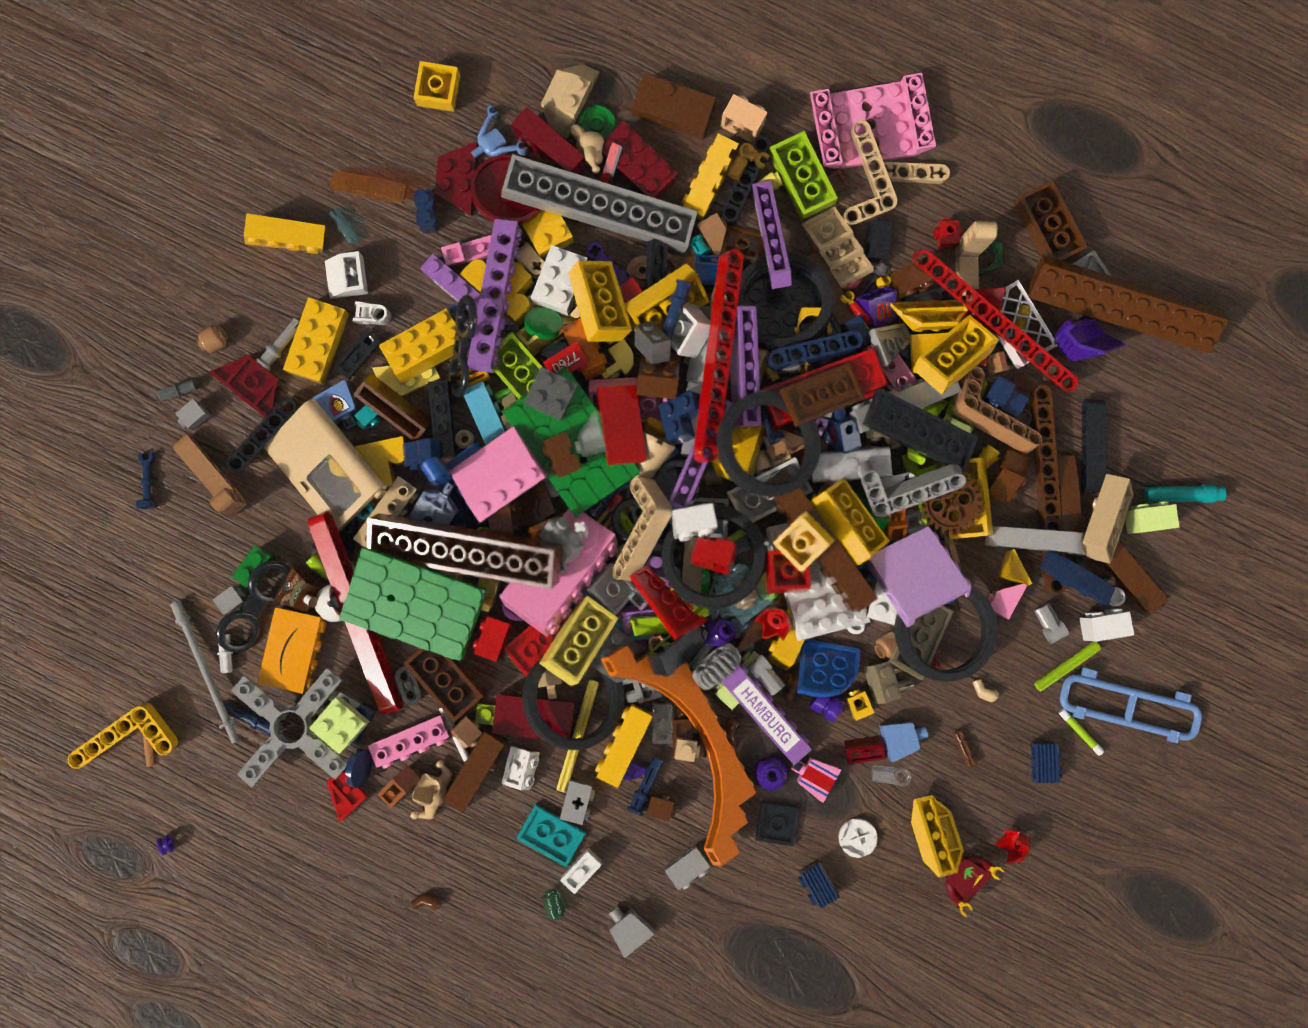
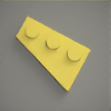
[372,366,441,397]

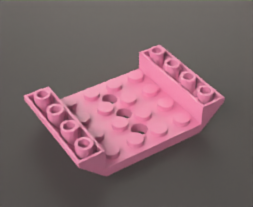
[810,73,936,169]

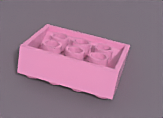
[449,426,548,522]

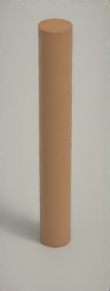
[140,709,155,767]

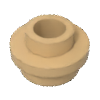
[455,430,474,449]

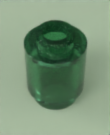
[542,889,565,920]

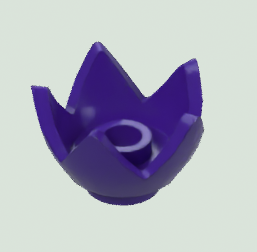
[703,618,736,646]
[755,756,789,791]

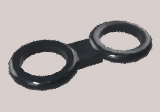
[448,295,478,398]
[611,459,701,542]
[216,560,290,653]

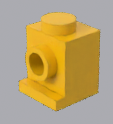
[845,689,874,721]

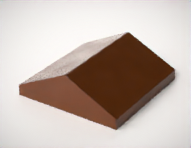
[721,225,762,263]

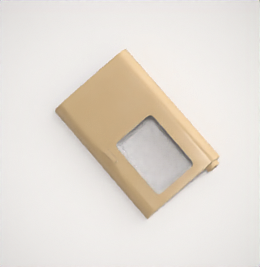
[264,398,387,532]

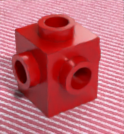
[933,218,962,249]

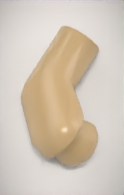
[972,678,999,702]

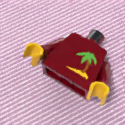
[945,855,1005,917]

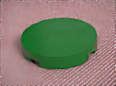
[578,105,616,140]
[524,307,563,339]
[701,567,710,595]

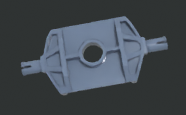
[409,481,459,525]

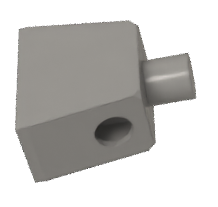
[608,906,654,958]

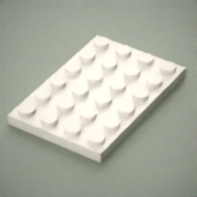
[766,523,870,641]

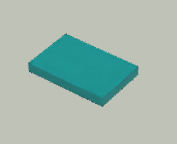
[516,804,586,867]

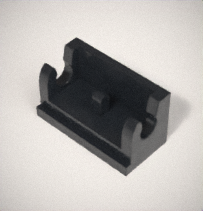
[864,219,893,262]

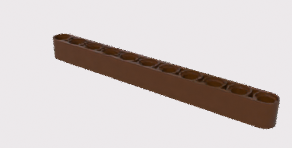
[1030,385,1066,594]

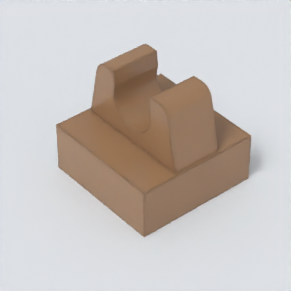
[987,351,1010,375]

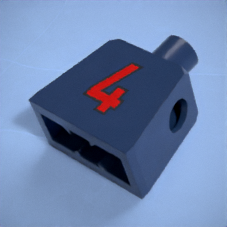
[824,407,861,454]

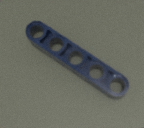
[767,331,863,371]

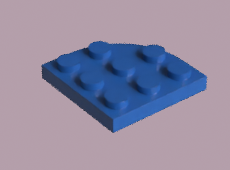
[797,639,861,697]

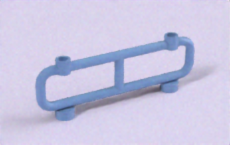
[1060,668,1202,743]

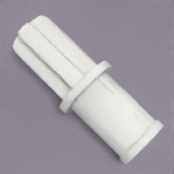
[217,634,233,673]

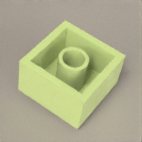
[1125,502,1179,534]
[309,696,370,754]

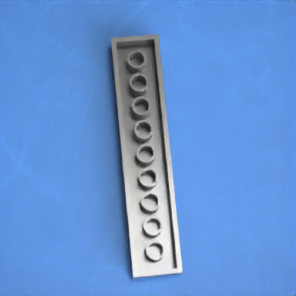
[501,154,698,253]

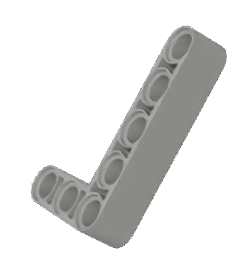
[858,461,966,517]
[985,526,1086,556]

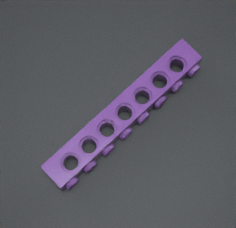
[467,219,522,373]

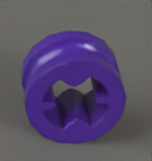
[587,242,604,261]
[157,835,174,855]

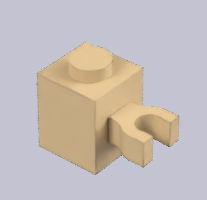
[538,669,563,700]

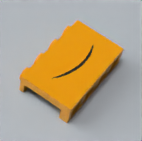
[257,607,326,694]

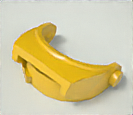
[794,307,832,336]

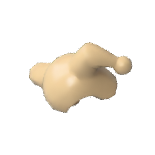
[570,124,604,173]
[410,760,452,819]

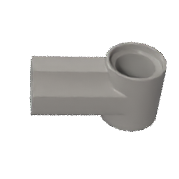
[1034,603,1069,644]
[747,655,785,696]

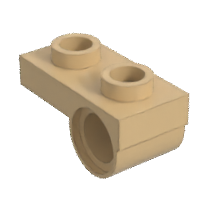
[755,450,792,476]

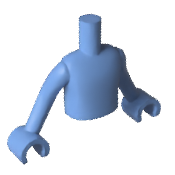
[471,105,528,158]

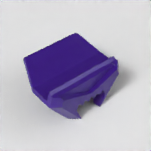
[1054,315,1125,362]

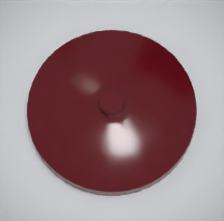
[471,154,541,225]

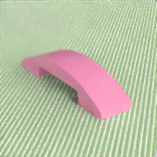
[441,235,520,266]

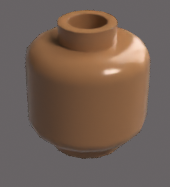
[197,325,228,353]
[875,632,897,660]

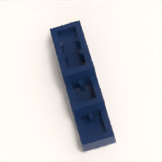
[1040,550,1115,606]

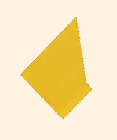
[998,549,1032,585]

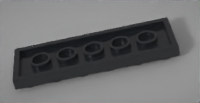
[862,388,978,473]

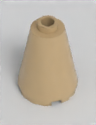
[632,431,675,479]

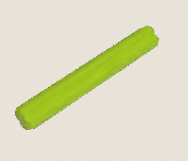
[1034,641,1101,691]

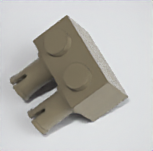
[863,661,914,704]

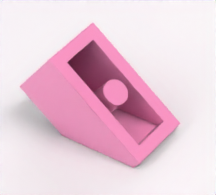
[986,584,1027,619]

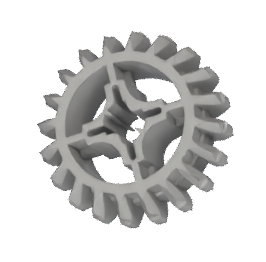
[692,643,741,690]

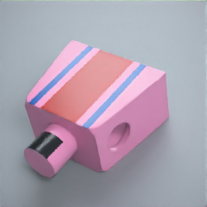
[791,757,841,802]

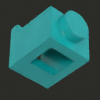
[354,405,381,430]

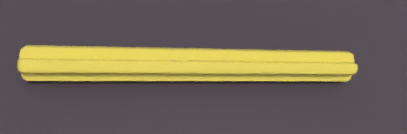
[557,680,599,792]

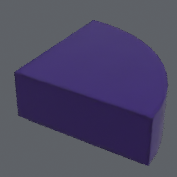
[623,760,648,780]

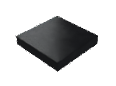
[755,801,799,847]

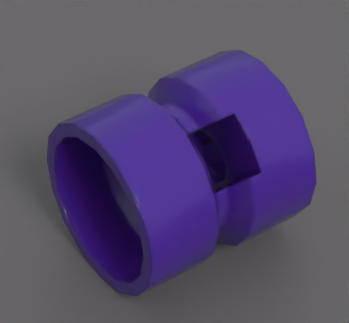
[809,696,846,722]

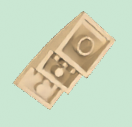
[802,206,874,289]

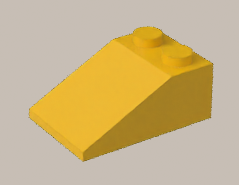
[521,210,574,259]

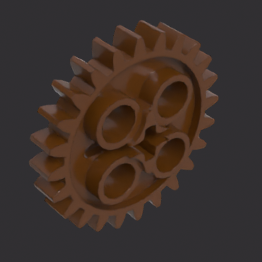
[921,475,985,534]

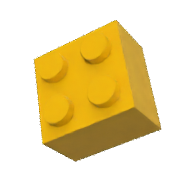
[413,61,460,112]
[773,511,834,572]

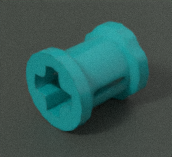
[689,234,712,255]

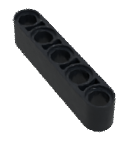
[722,136,770,226]
[227,396,297,472]
[1081,399,1106,493]

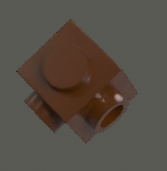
[646,793,677,822]

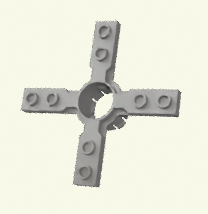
[231,668,347,787]

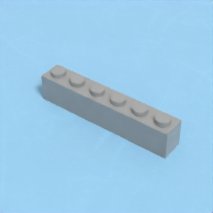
[848,378,961,434]

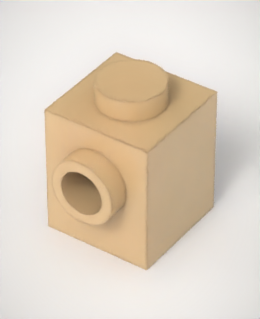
[674,737,700,762]

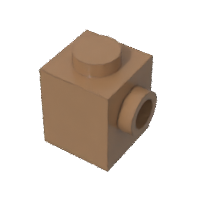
[449,717,482,748]

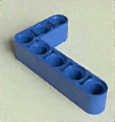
[420,442,483,489]

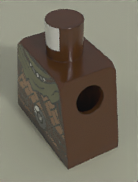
[274,567,319,612]

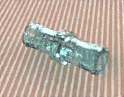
[329,207,360,246]

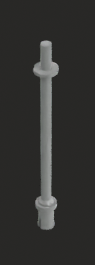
[170,600,240,744]

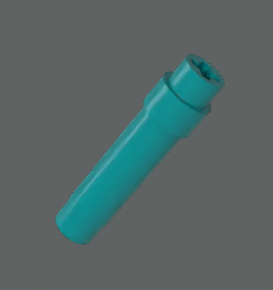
[1144,484,1226,503]

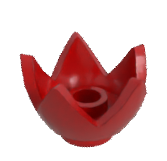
[755,607,790,641]
[995,830,1031,864]

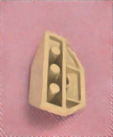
[541,64,599,139]

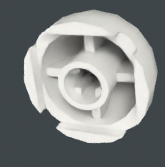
[315,584,342,622]

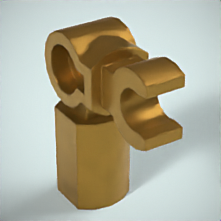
[728,143,769,180]

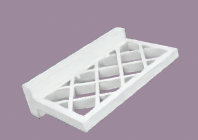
[994,280,1058,370]

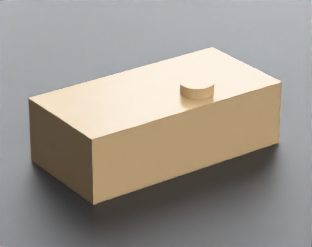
[1082,474,1134,563]

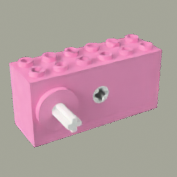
[499,508,619,638]

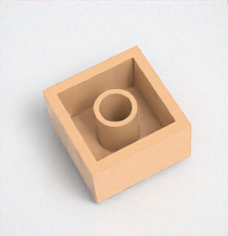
[721,94,767,143]

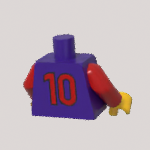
[840,276,899,329]

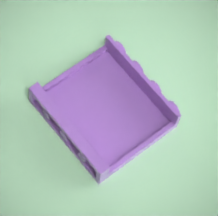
[867,526,971,627]

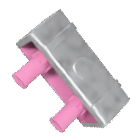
[812,446,892,490]

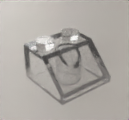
[574,411,606,457]

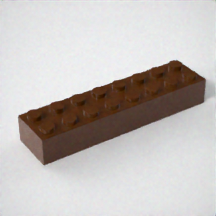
[766,468,878,612]

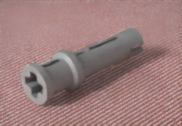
[256,318,299,371]

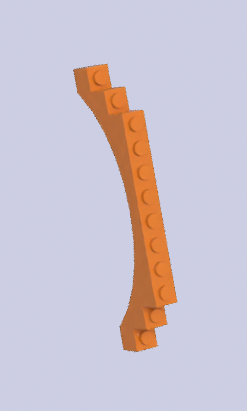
[601,646,756,866]

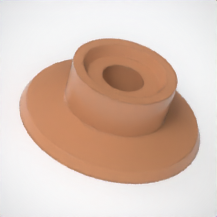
[626,256,647,289]

